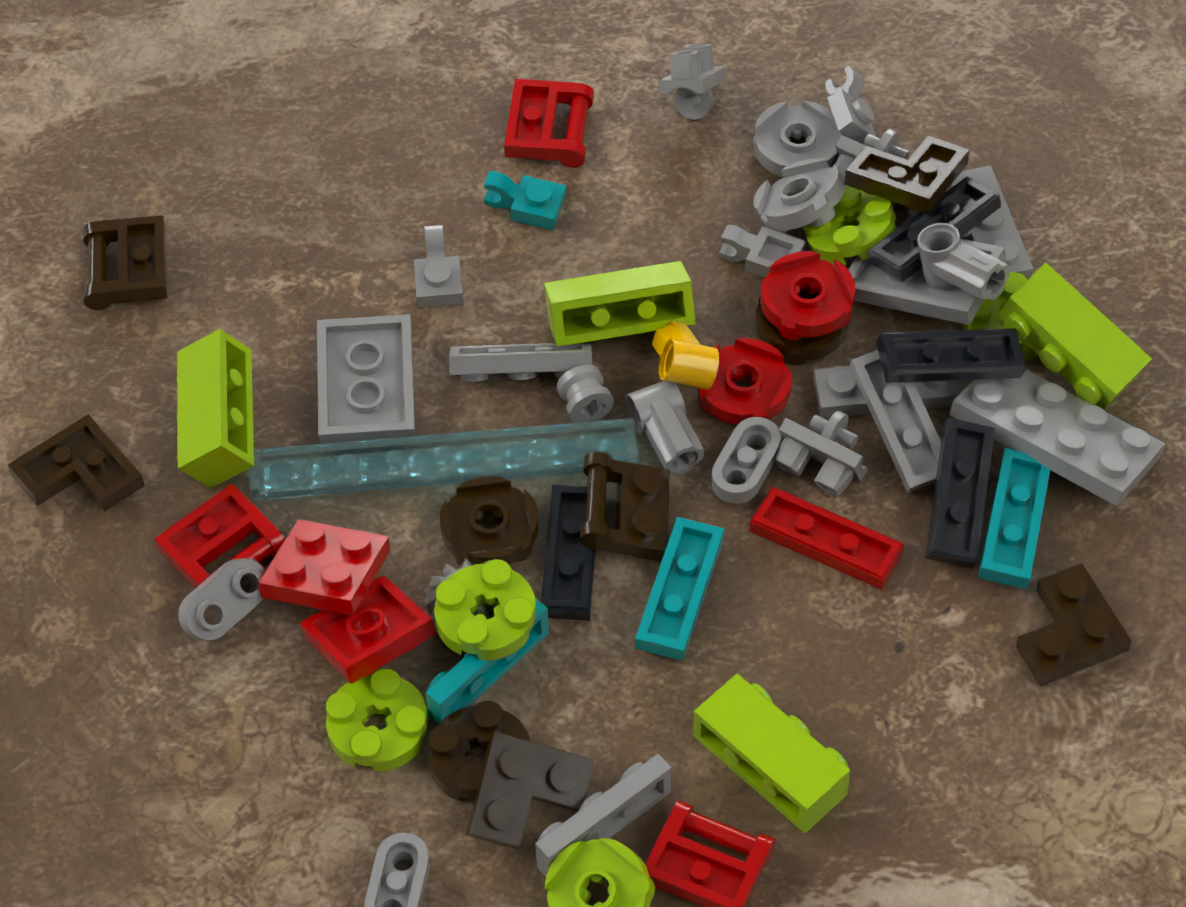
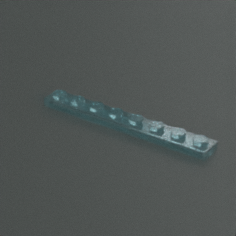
[249,418,639,500]

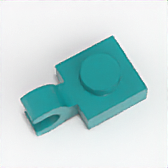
[484,171,567,231]

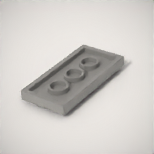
[949,370,1165,507]

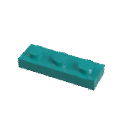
[978,448,1050,590]
[635,517,725,661]
[425,598,549,726]

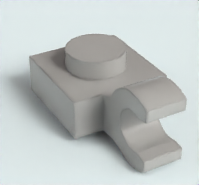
[826,66,876,144]
[413,225,464,308]
[719,225,805,278]

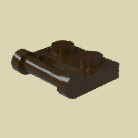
[83,215,168,310]
[580,451,670,561]

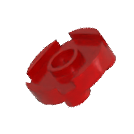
[760,251,855,340]
[697,338,792,425]

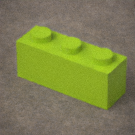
[544,261,696,347]
[997,262,1152,410]
[177,329,254,489]
[693,673,851,834]

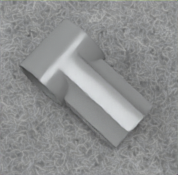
[917,223,1010,301]
[625,381,704,475]

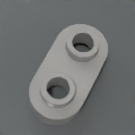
[712,417,781,504]
[178,558,265,640]
[364,833,430,907]

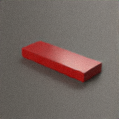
[749,486,904,590]

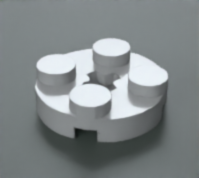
[753,101,841,177]
[753,158,845,233]

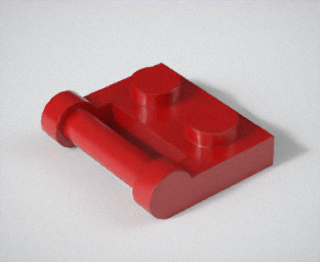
[504,78,594,168]
[154,484,285,589]
[645,800,776,907]

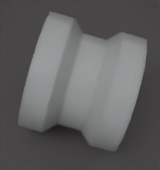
[556,364,614,424]

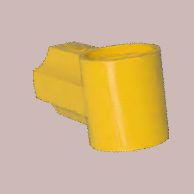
[652,321,719,390]

